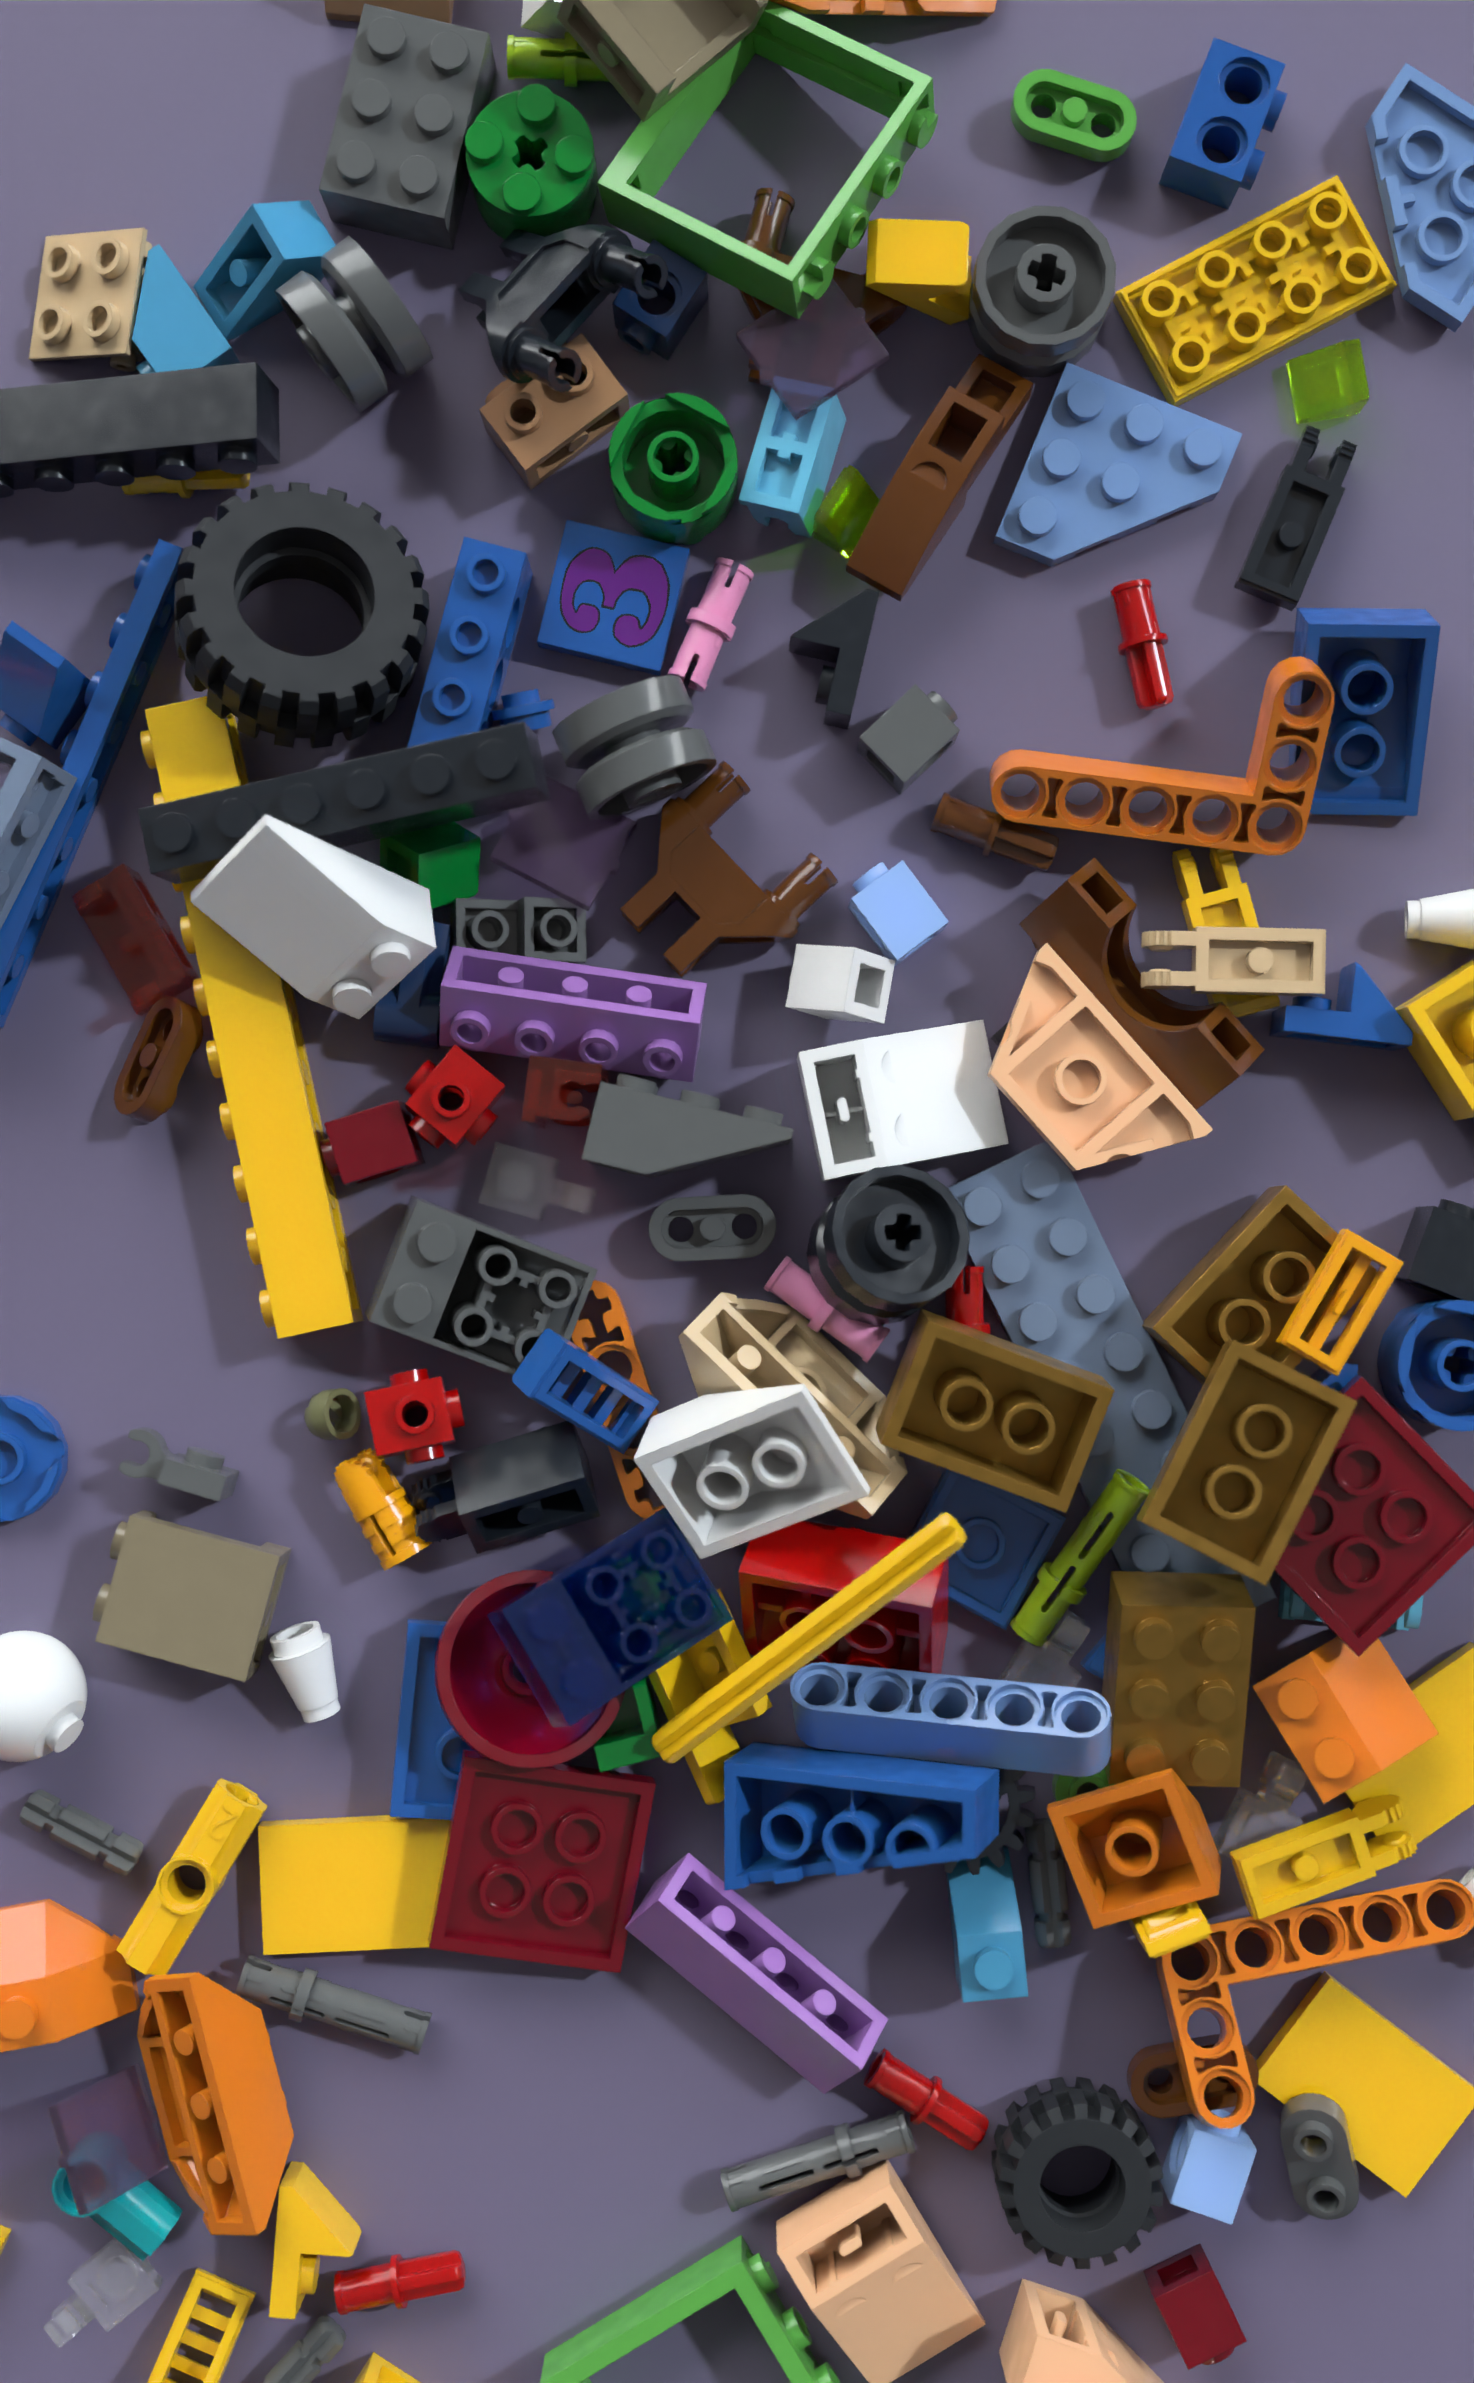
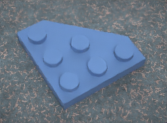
[1365,63,1474,332]
[993,362,1242,567]

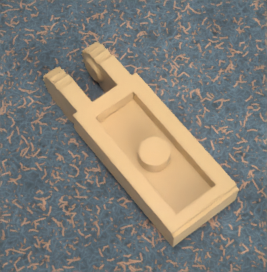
[1141,926,1326,996]

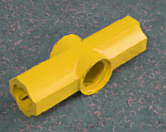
[116,1778,268,1975]

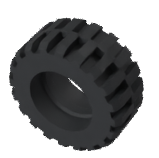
[174,482,429,748]

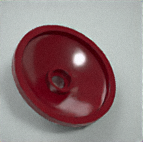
[434,1570,628,1768]

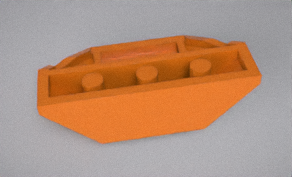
[0,1898,141,2053]
[137,1972,294,2235]

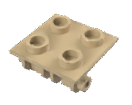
[29,227,152,372]

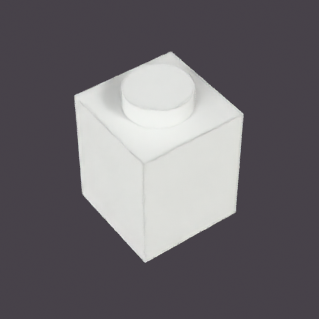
[786,944,895,1024]

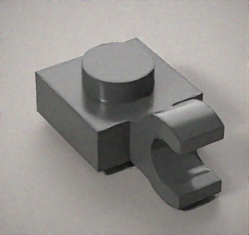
[118,1427,240,1502]

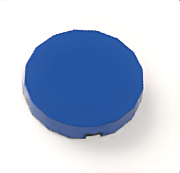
[0,1395,68,1522]

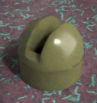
[304,1388,361,1441]

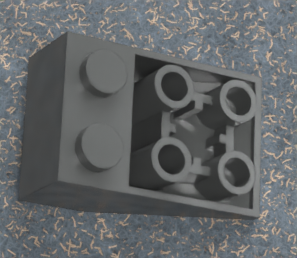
[582,1074,794,1178]
[365,1195,598,1375]

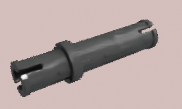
[235,1954,432,2055]
[720,2109,916,2212]

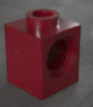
[320,1100,425,1186]
[1143,2243,1247,2370]

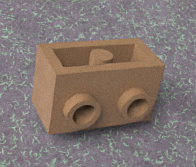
[479,333,630,490]

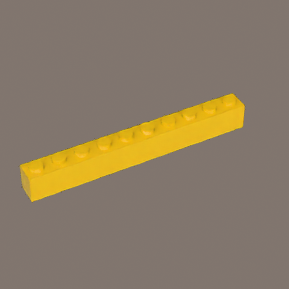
[140,696,364,1339]

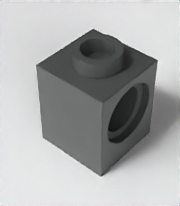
[857,684,960,795]

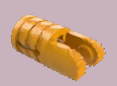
[333,1448,432,1571]

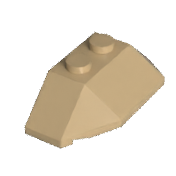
[678,1292,908,1520]

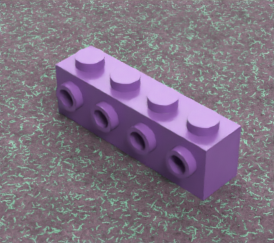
[439,946,707,1083]
[625,1852,888,2094]

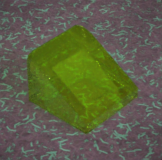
[1286,338,1369,424]
[813,464,880,558]

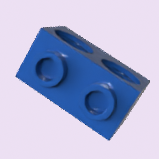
[1158,37,1287,210]

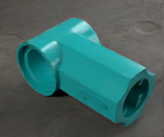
[51,2132,183,2261]

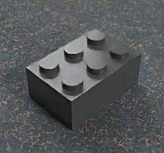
[319,3,497,250]

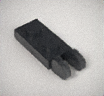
[1234,425,1357,611]

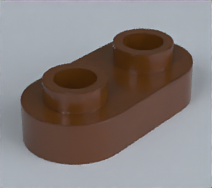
[114,996,204,1123]
[1127,2034,1259,2118]

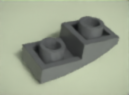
[450,897,586,964]

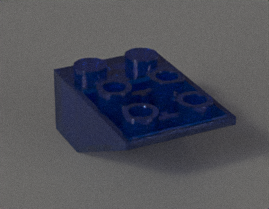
[487,1507,733,1727]

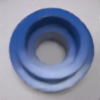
[491,688,555,730]

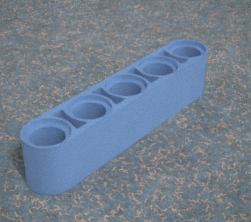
[790,1662,1111,1777]

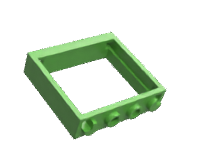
[597,1,938,319]
[540,2235,841,2383]

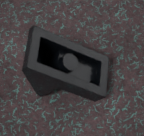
[789,589,880,730]

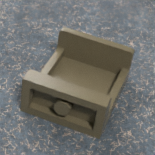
[557,0,769,122]
[92,1509,292,1682]

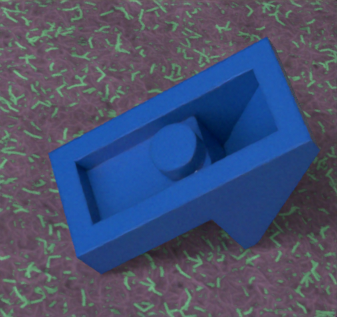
[1269,962,1413,1051]

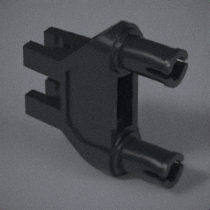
[458,224,668,392]

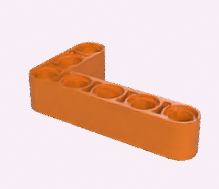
[989,656,1334,855]
[1156,1879,1474,2129]

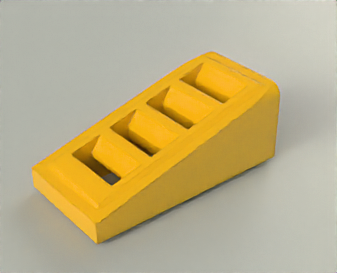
[1128,1901,1212,1959]
[147,2267,256,2383]

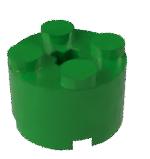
[465,84,598,240]
[609,392,738,545]

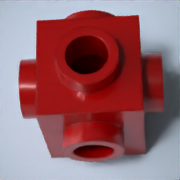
[404,1044,505,1150]
[364,1368,465,1465]

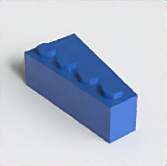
[724,1742,999,1891]

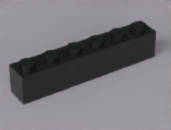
[0,362,280,498]
[138,721,551,884]

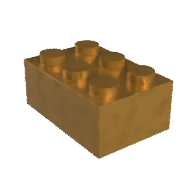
[1142,1185,1378,1385]
[875,1309,1115,1513]
[1136,1339,1357,1586]
[1102,1571,1256,1787]

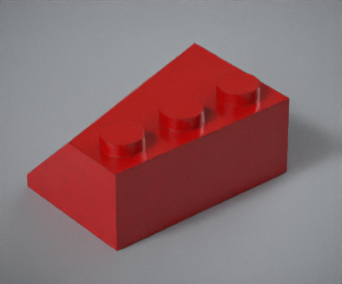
[739,1520,949,1674]

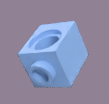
[848,860,949,967]
[1159,2109,1257,2225]

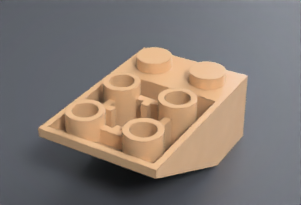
[776,2160,986,2383]
[999,2278,1164,2383]

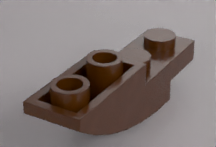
[846,354,1033,602]

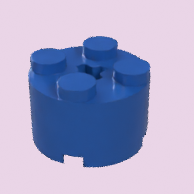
[1377,1299,1474,1431]

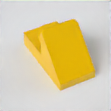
[866,218,972,325]
[269,2161,362,2319]

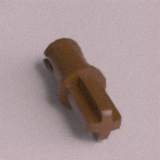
[930,792,1059,871]

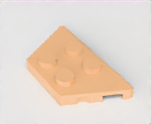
[987,943,1213,1171]

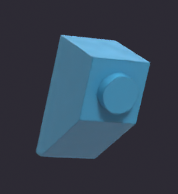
[193,200,336,340]
[132,244,240,374]
[946,1846,1028,2003]

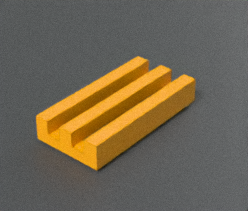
[1275,1229,1404,1376]

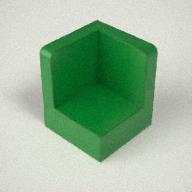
[380,822,481,909]
[594,1669,661,1772]

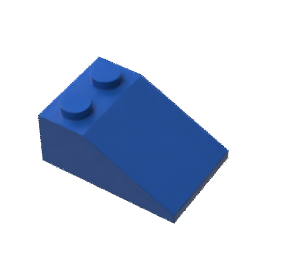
[1289,608,1441,816]

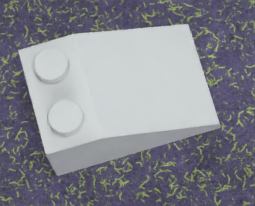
[190,814,436,1019]
[634,1384,870,1559]

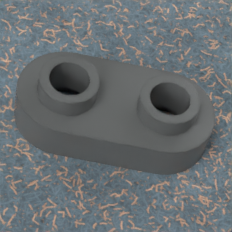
[649,1194,776,1261]
[1280,2093,1359,2220]

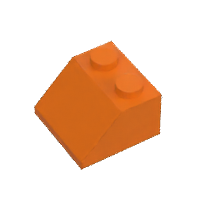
[1252,1637,1439,1803]
[1046,1768,1222,1929]

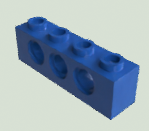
[407,536,533,747]

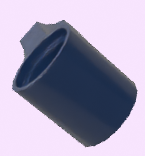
[373,921,452,1049]

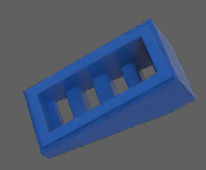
[512,1328,660,1454]

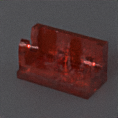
[72,863,199,1016]
[521,1055,609,1129]

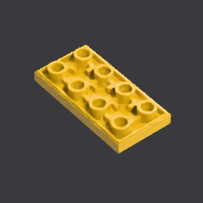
[1112,175,1397,407]

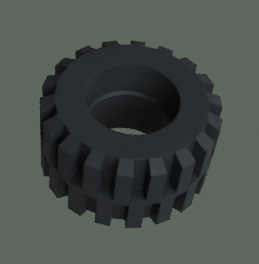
[991,2077,1164,2269]

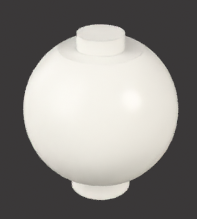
[0,1631,87,1762]

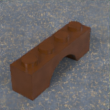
[1019,857,1265,1110]

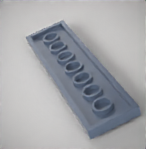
[948,1141,1276,1608]

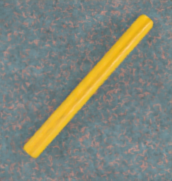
[651,1513,967,1764]

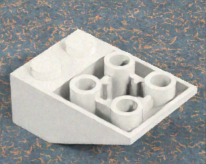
[797,1020,1009,1182]

